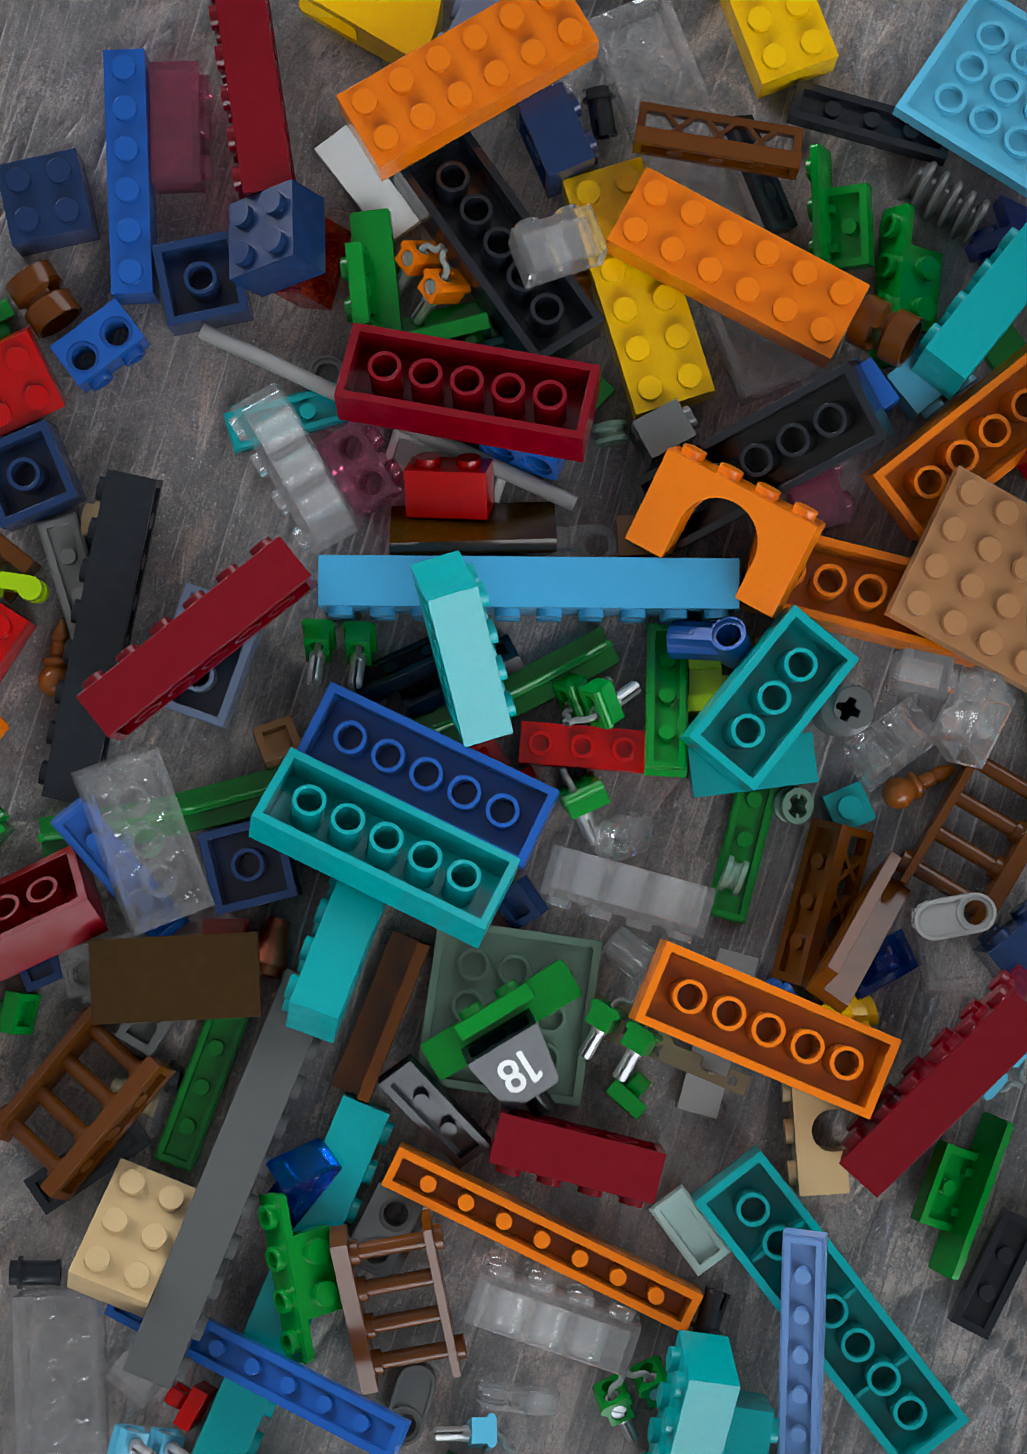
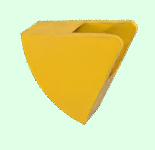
[299,0,444,64]

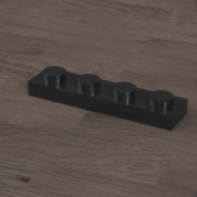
[786,80,949,166]

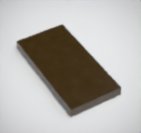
[389,501,557,556]
[88,931,263,1025]

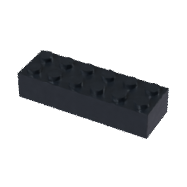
[394,131,605,359]
[630,359,897,555]

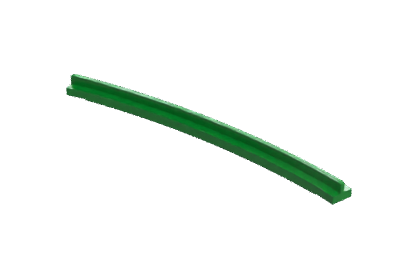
[37,626,621,858]

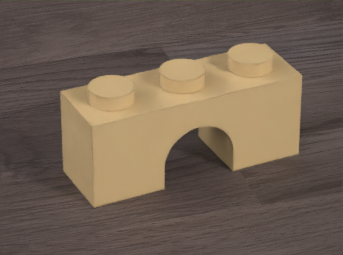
[780,1082,850,1197]

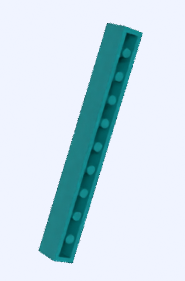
[192,1091,395,1454]

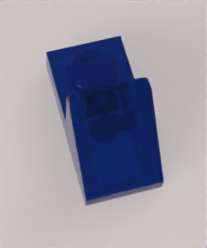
[965,195,1027,264]
[855,929,919,1000]
[266,1138,343,1230]

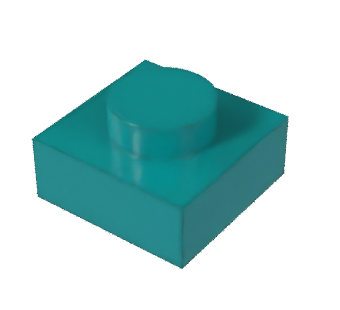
[820,781,876,828]

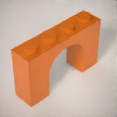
[625,443,826,618]

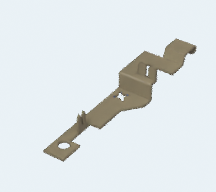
[595,993,751,1096]

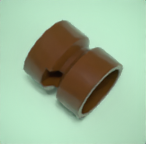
[5,260,82,338]
[846,293,924,368]

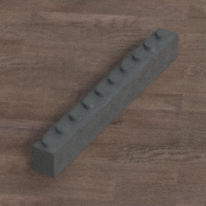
[122,969,322,1389]

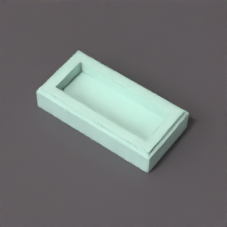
[648,1182,731,1276]

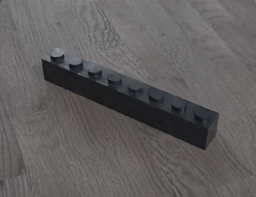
[38,469,163,805]

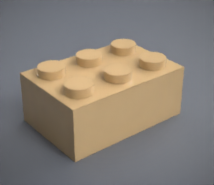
[67,1158,196,1318]

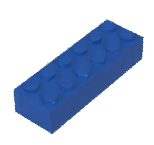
[297,682,560,870]

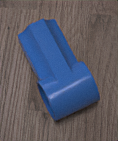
[666,616,754,668]

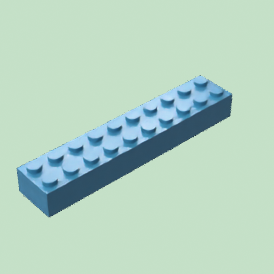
[318,555,740,624]

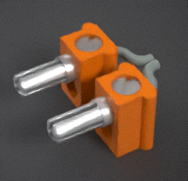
[394,240,471,325]

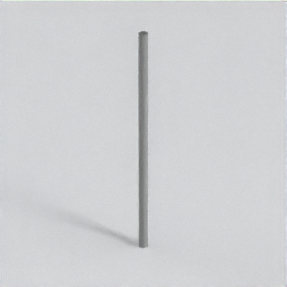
[198,323,578,511]

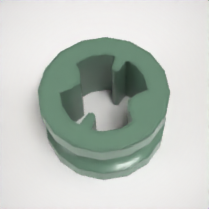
[591,419,630,448]
[772,786,814,824]
[717,855,750,897]

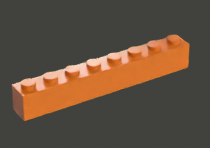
[381,1141,703,1331]

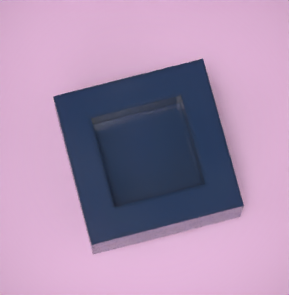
[498,875,549,929]
[19,954,68,993]

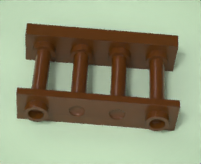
[895,738,1027,932]
[0,1004,176,1201]
[330,1209,467,1395]

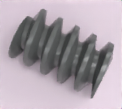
[897,161,991,247]
[812,683,875,737]

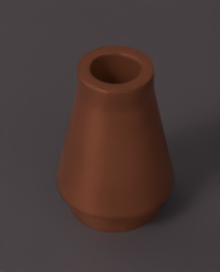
[259,916,291,980]

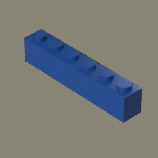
[103,48,160,305]

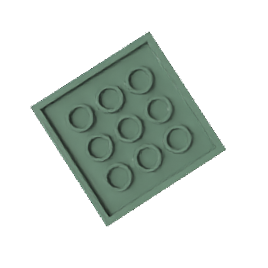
[418,925,603,1106]

